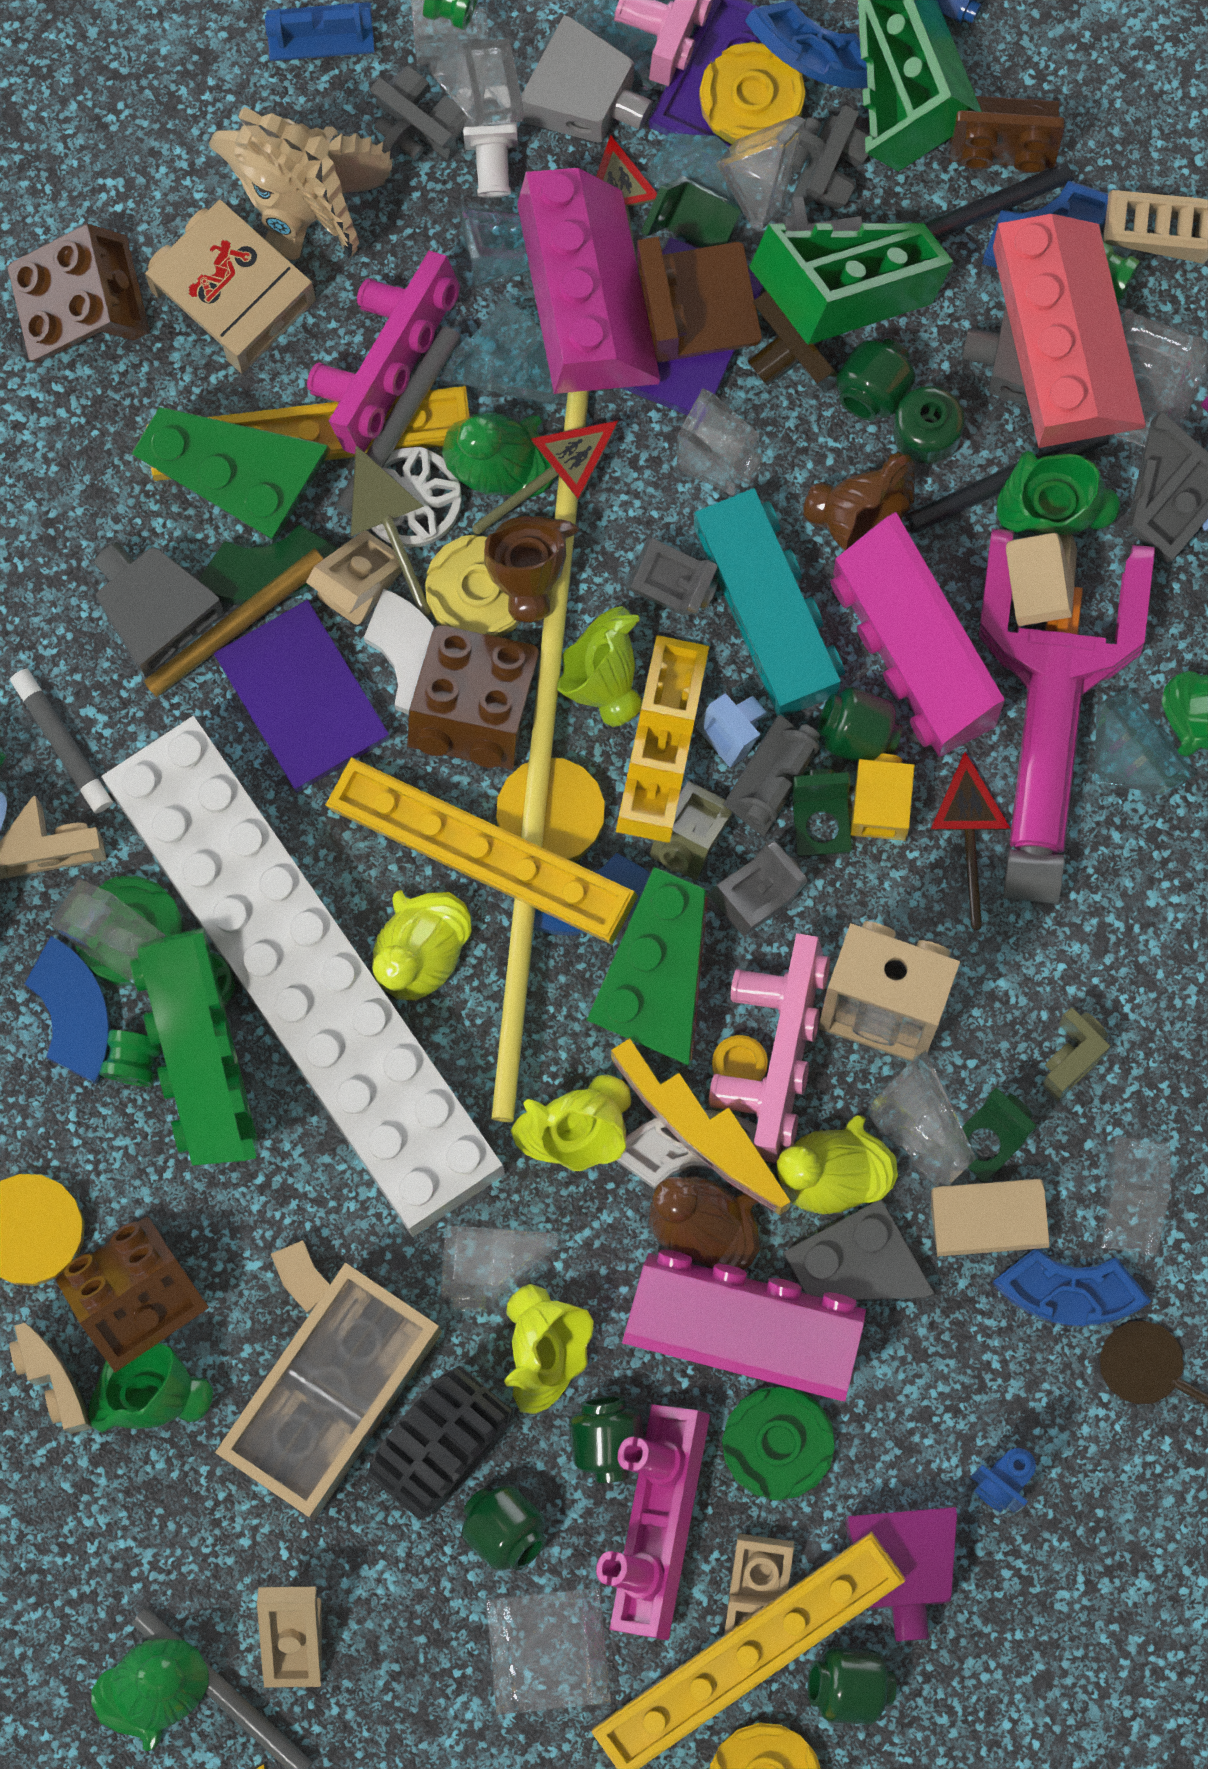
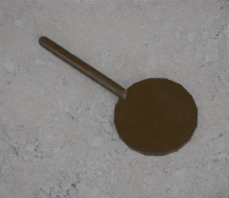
[1099,1321,1208,1407]

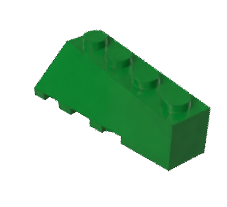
[130,927,259,1166]

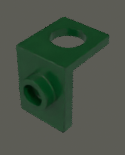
[641,176,744,248]
[791,769,852,857]
[945,1087,1037,1183]

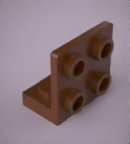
[949,96,1065,173]
[8,223,150,362]
[637,236,762,363]
[56,1217,209,1372]

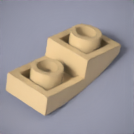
[9,1323,92,1434]
[724,1533,794,1635]

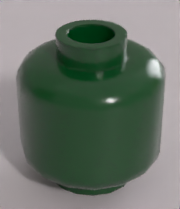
[836,339,916,421]
[893,386,965,464]
[817,687,903,763]
[569,1396,645,1483]
[462,1485,547,1571]
[807,1647,896,1725]

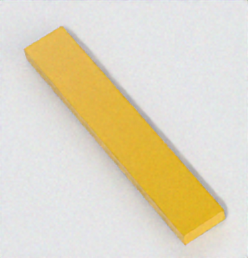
[147,386,469,481]
[325,757,638,945]
[591,1531,905,1769]

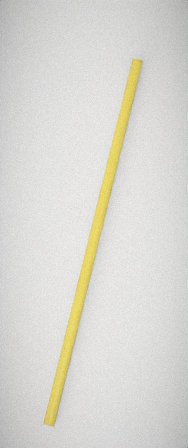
[491,391,589,1122]

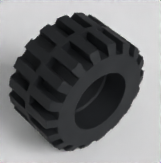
[367,1366,513,1520]

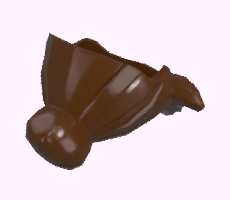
[803,451,915,551]
[484,516,580,623]
[649,1177,760,1270]

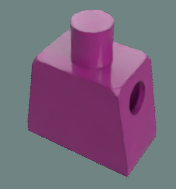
[845,1507,957,1642]

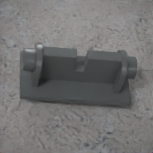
[723,715,821,836]

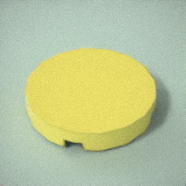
[425,535,520,637]

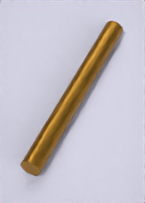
[144,548,324,698]

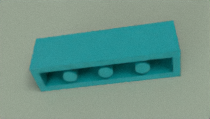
[694,488,845,717]

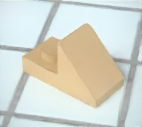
[306,530,402,625]
[1006,533,1077,626]
[0,796,106,879]
[257,1587,322,1688]

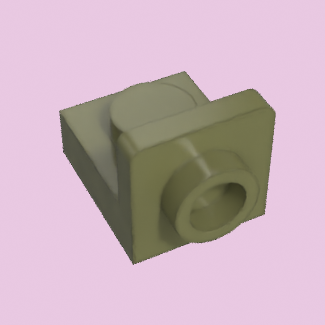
[650,781,733,880]
[1043,1007,1111,1101]

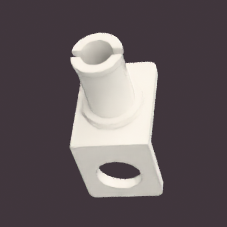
[462,86,518,198]

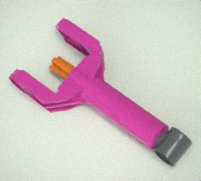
[979,528,1154,904]

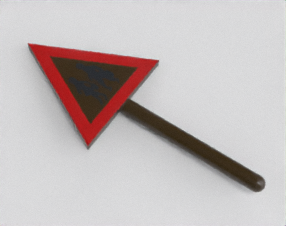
[929,751,1011,931]

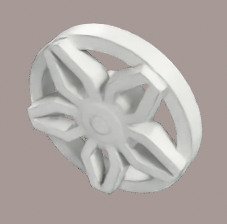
[371,447,462,548]

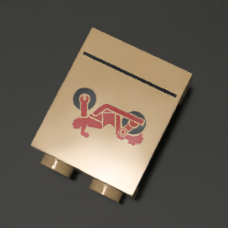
[145,199,316,374]

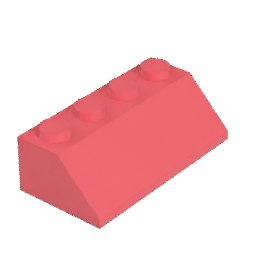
[993,214,1146,448]

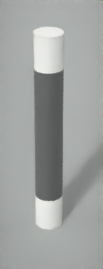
[10,669,113,814]

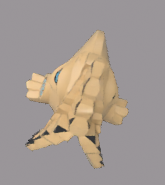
[209,107,393,261]

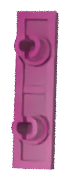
[307,251,460,454]
[596,1404,710,1641]

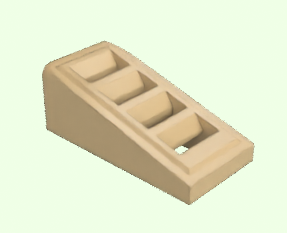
[1103,190,1208,264]

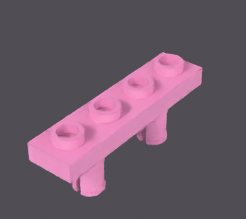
[614,0,713,86]
[709,933,830,1163]

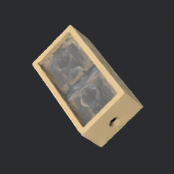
[818,921,960,1065]
[215,1263,442,1521]

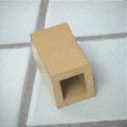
[271,1240,329,1315]

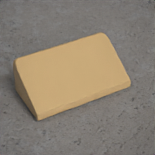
[931,1179,1049,1257]

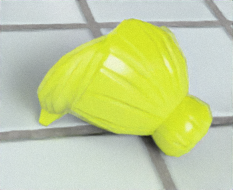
[372,890,472,1000]
[510,1075,631,1171]
[776,1115,898,1214]
[504,1284,594,1414]

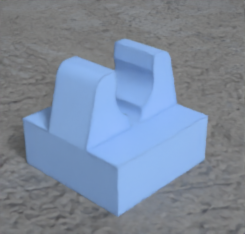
[696,693,767,768]

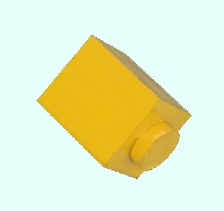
[851,754,915,841]

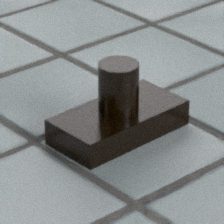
[748,291,837,394]

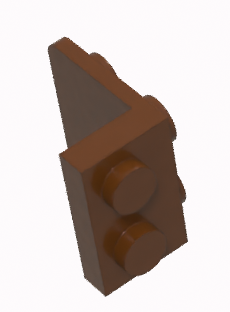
[407,625,538,770]

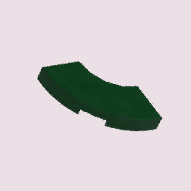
[198,524,339,605]

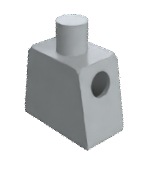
[519,15,653,142]

